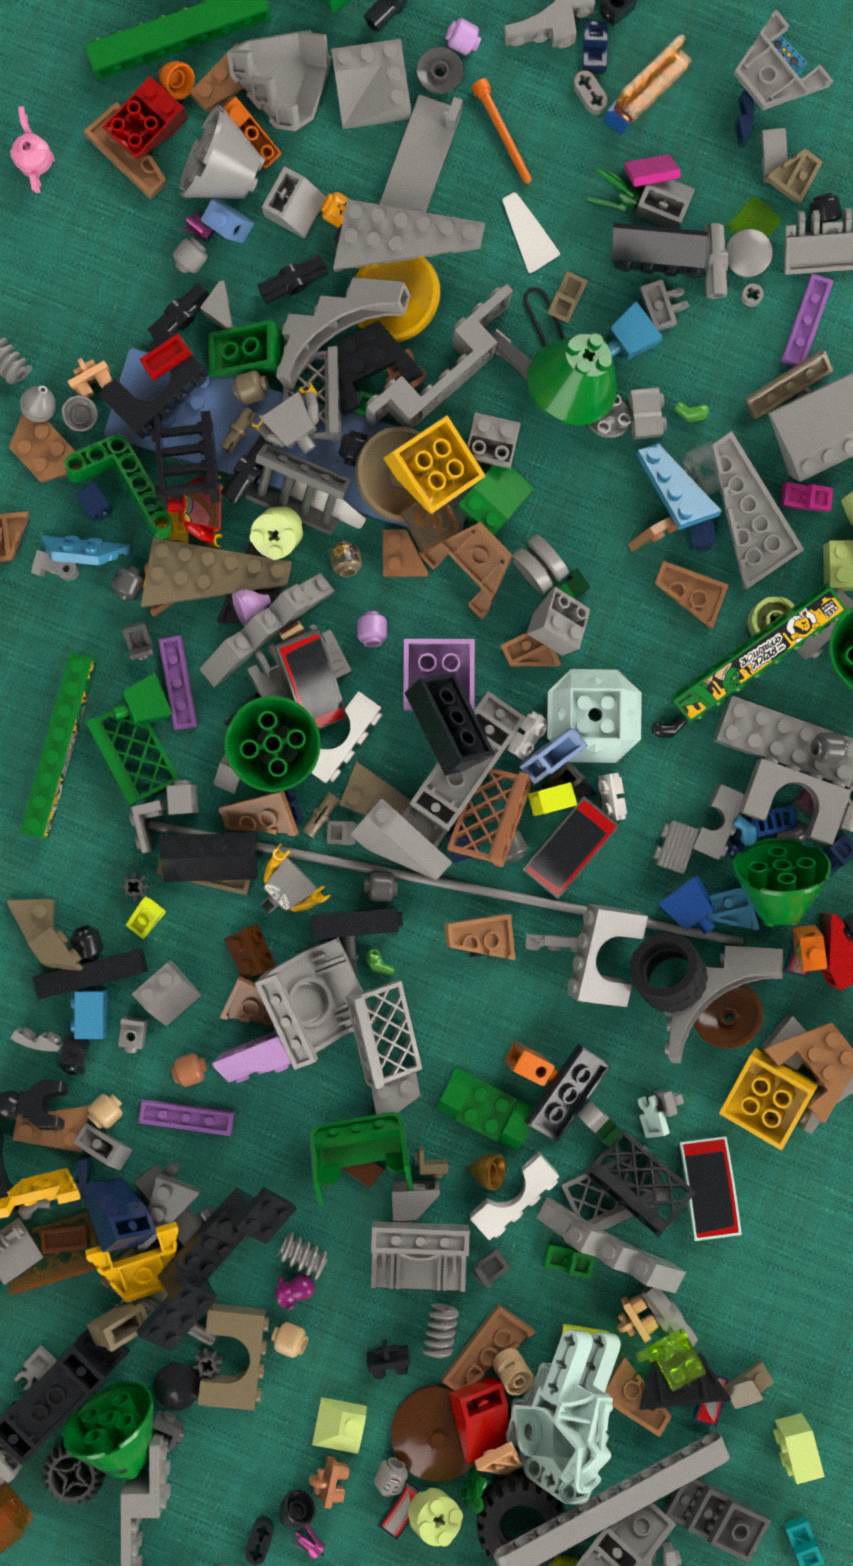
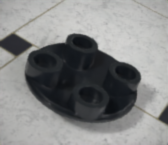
[153,1362,200,1410]

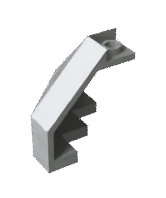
[227,30,333,131]

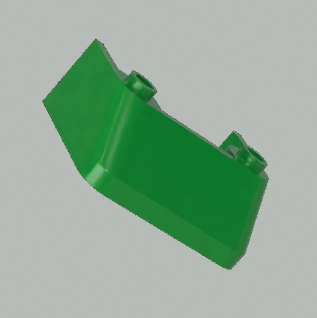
[309,1112,414,1206]

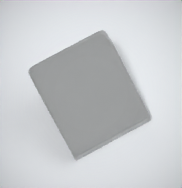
[327,821,356,845]

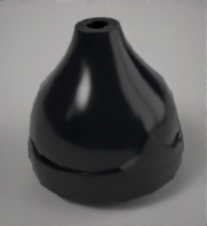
[279,1489,316,1529]

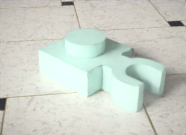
[638,1095,670,1138]

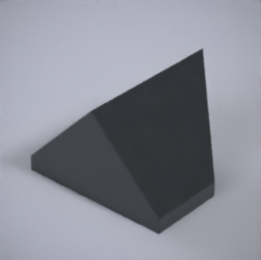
[540,761,597,798]

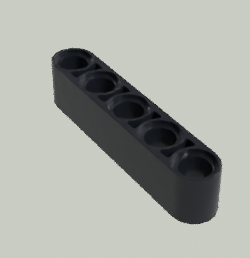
[32,948,148,1000]

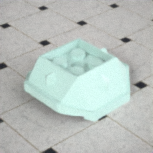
[547,669,642,763]

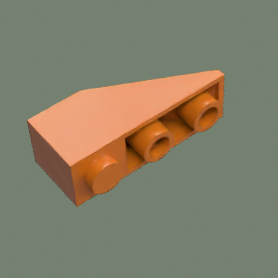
[221,96,282,169]

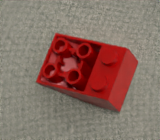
[102,76,188,159]
[820,911,853,991]
[449,1377,508,1464]

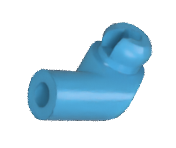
[732,815,757,846]

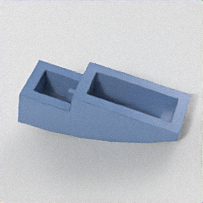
[520,727,588,784]

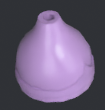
[232,589,271,626]

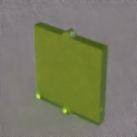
[727,195,783,238]

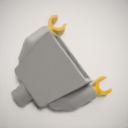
[252,383,319,454]

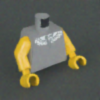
[260,844,330,914]

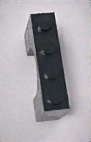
[99,328,209,439]

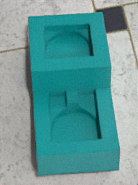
[783,1515,824,1566]

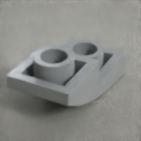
[10,1028,64,1051]

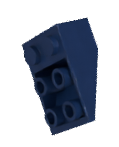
[80,1178,157,1253]

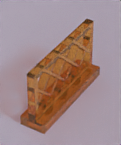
[8,1212,99,1296]

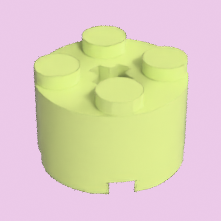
[250,506,303,560]
[746,597,795,636]
[408,1488,463,1547]

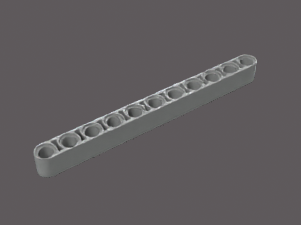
[493,1433,730,1566]

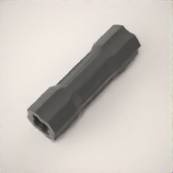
[491,329,531,381]

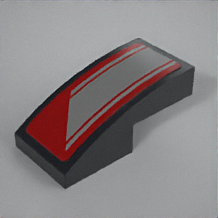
[378,1481,421,1540]

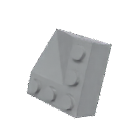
[331,39,411,129]

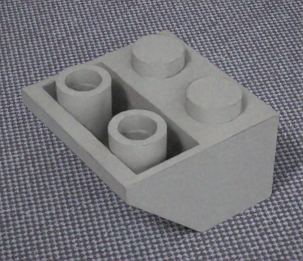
[262,166,326,239]
[634,180,695,229]
[467,412,521,469]
[527,587,590,656]

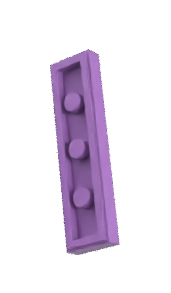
[780,273,834,367]
[158,635,198,731]
[138,1099,235,1136]

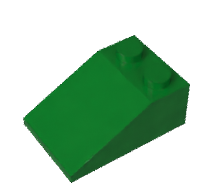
[209,320,284,378]
[454,465,534,535]

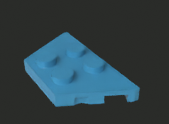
[41,536,130,565]

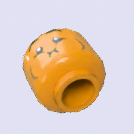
[320,192,350,228]

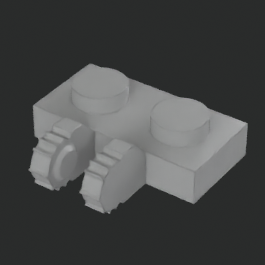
[639,280,689,331]

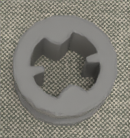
[741,283,764,307]

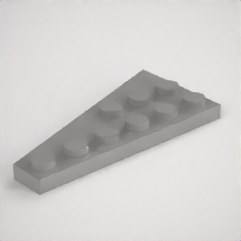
[333,199,485,272]
[710,431,804,589]

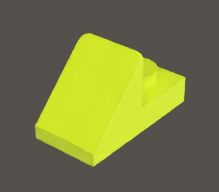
[528,782,577,816]
[126,897,166,940]

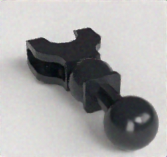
[0,1080,69,1131]

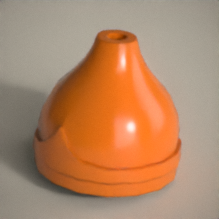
[158,61,195,100]

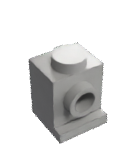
[118,1016,148,1053]

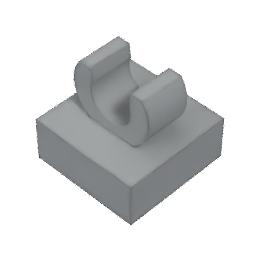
[653,1090,684,1117]

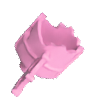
[10,106,55,193]

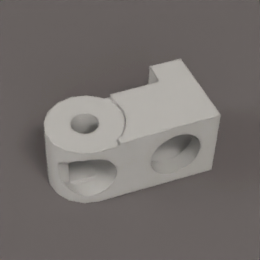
[31,550,80,581]

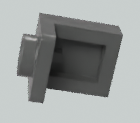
[122,621,154,660]
[473,1247,511,1288]
[153,1410,185,1451]

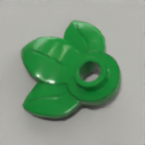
[461,1464,488,1513]

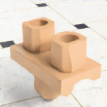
[68,358,112,398]
[617,1295,659,1343]

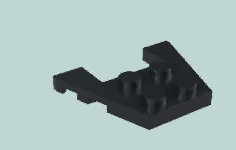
[338,320,425,415]

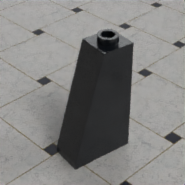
[311,907,403,940]

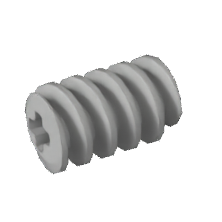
[0,333,32,384]
[275,1232,328,1281]
[422,1303,459,1358]

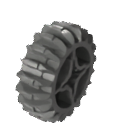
[42,1442,106,1507]

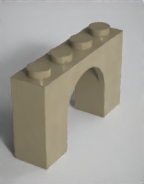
[198,1304,270,1411]

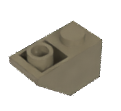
[28,927,83,971]

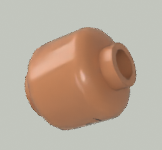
[171,1053,208,1087]

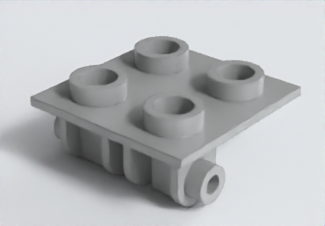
[0,1218,44,1285]

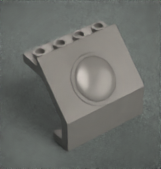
[255,937,376,1070]
[371,1221,470,1292]

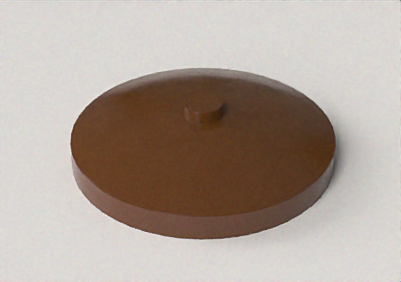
[391,1384,475,1482]

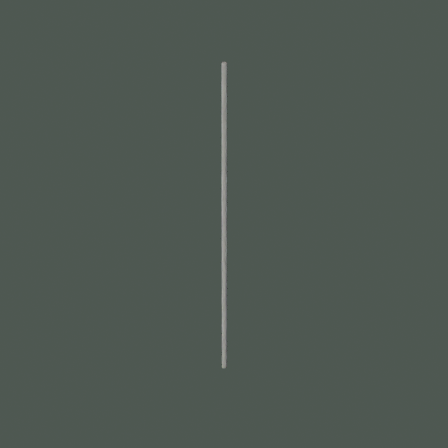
[148,820,743,946]

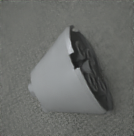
[179,105,265,199]

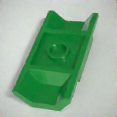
[434,1066,534,1151]

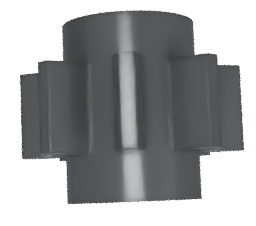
[120,872,151,902]
[193,1347,223,1379]

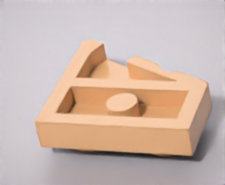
[475,1442,523,1475]

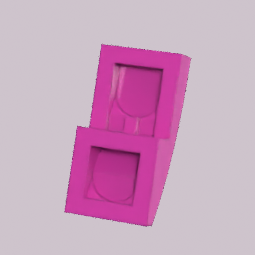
[780,482,834,512]

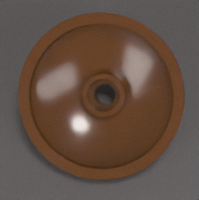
[694,984,763,1049]

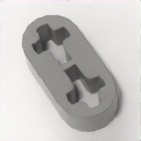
[573,71,607,115]

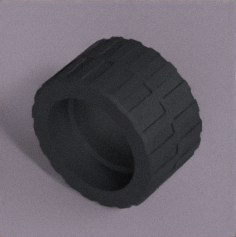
[629,933,708,1013]

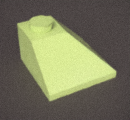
[312,1397,367,1454]

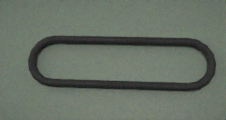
[524,287,565,346]

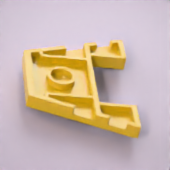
[0,1168,81,1218]
[85,1221,178,1303]

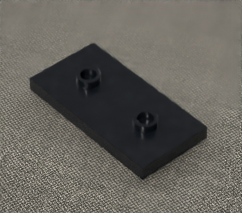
[524,1044,611,1142]

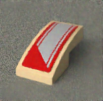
[279,620,306,641]

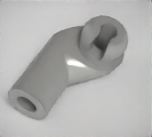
[18,1198,52,1220]

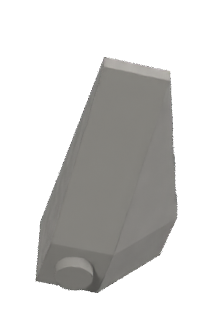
[351,799,452,880]

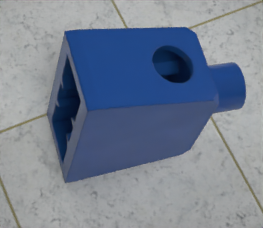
[659,875,716,935]

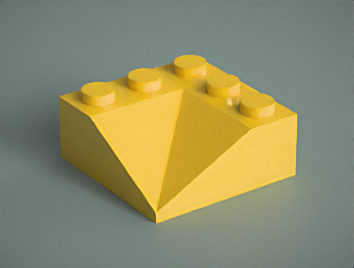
[383,415,485,514]
[719,1048,819,1151]

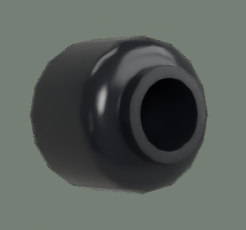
[809,192,843,226]
[338,430,369,466]
[70,925,104,962]

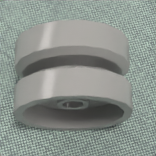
[512,534,569,595]

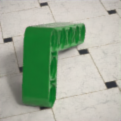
[64,434,172,540]

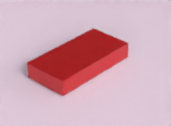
[139,333,192,381]

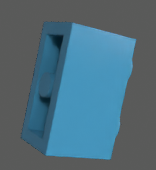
[71,989,107,1039]

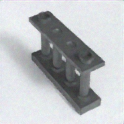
[246,442,352,535]

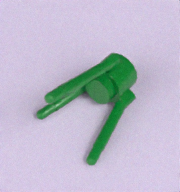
[586,167,641,212]

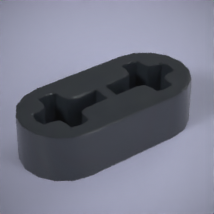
[245,1516,274,1565]

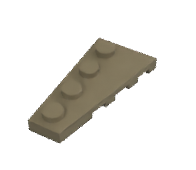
[339,761,411,816]

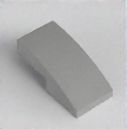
[761,128,788,183]

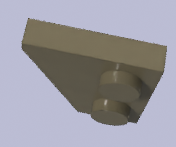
[763,149,823,204]
[7,899,55,943]

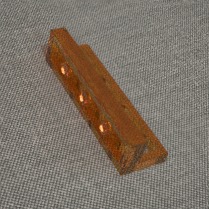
[614,34,693,123]

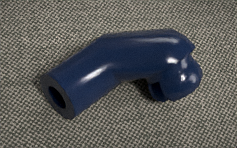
[727,828,744,858]

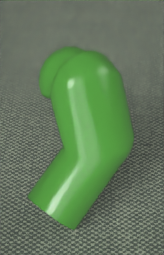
[673,400,709,422]
[366,948,395,978]

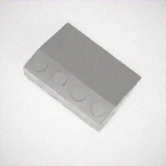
[768,373,853,481]

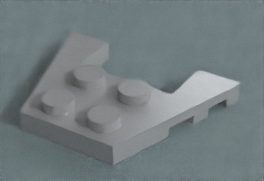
[734,10,833,111]

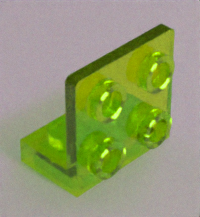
[635,1328,706,1391]

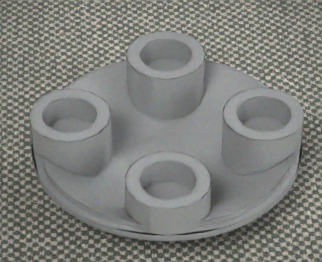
[726,229,772,278]
[588,395,632,438]

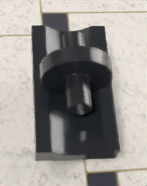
[366,1339,410,1379]

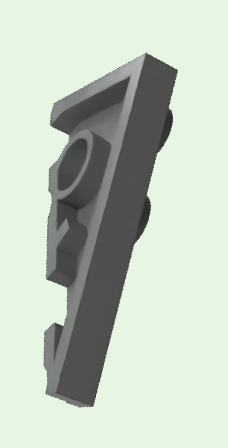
[137,1174,202,1253]

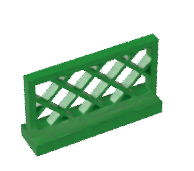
[86,710,179,807]

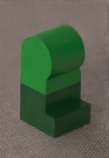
[546,568,590,599]

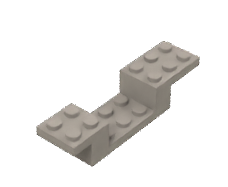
[366,284,513,429]
[402,691,526,848]
[121,1429,171,1566]
[575,1503,676,1566]

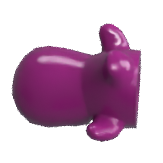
[274,1274,315,1310]

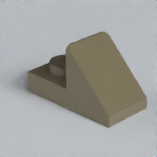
[723,1361,774,1409]

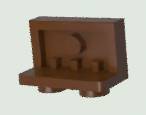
[224,924,275,979]

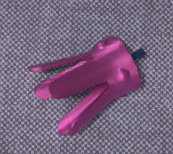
[182,209,217,243]
[291,1525,325,1559]

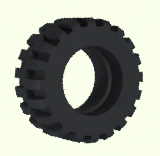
[476,1471,565,1566]

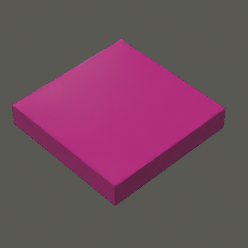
[624,154,680,187]

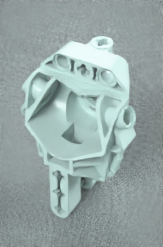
[506,1330,621,1504]

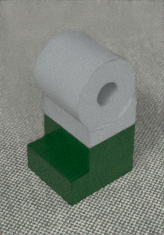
[577,1101,623,1147]

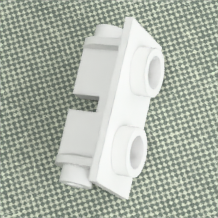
[507,711,547,761]
[598,773,627,821]

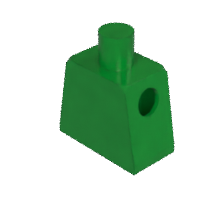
[112,673,172,725]

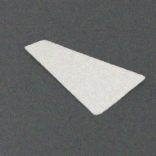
[502,193,560,273]
[290,480,366,529]

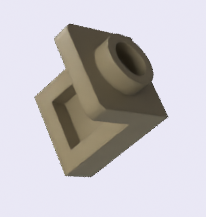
[415,1147,448,1178]

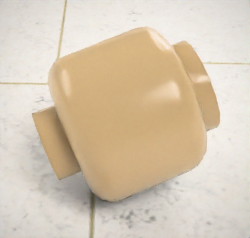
[87,1094,123,1129]
[271,1322,308,1358]

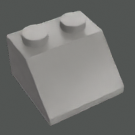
[132,960,202,1026]
[392,1179,440,1223]

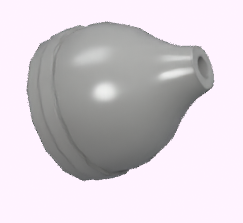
[20,385,56,423]

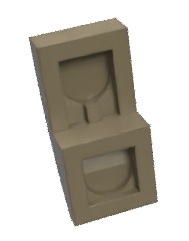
[547,271,588,323]

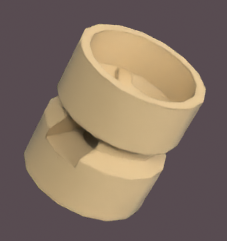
[493,1348,534,1395]

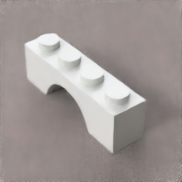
[311,691,382,784]
[470,1151,559,1240]

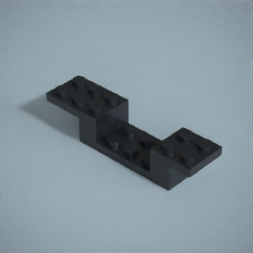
[136,1187,297,1351]
[0,1317,130,1465]

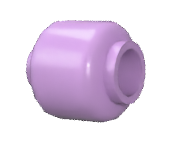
[445,18,481,56]
[357,611,388,647]

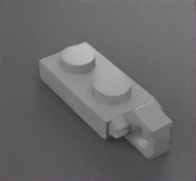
[525,934,579,952]

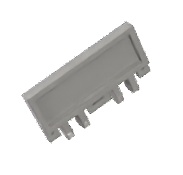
[783,208,853,275]
[247,624,352,699]

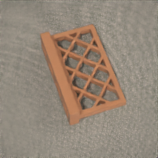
[447,769,532,867]

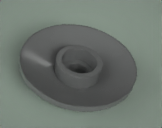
[417,47,463,94]

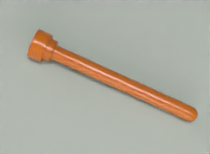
[471,78,532,184]

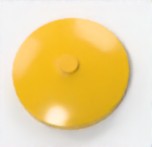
[355,256,440,342]

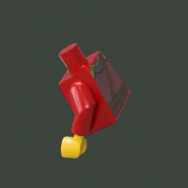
[166,476,223,548]

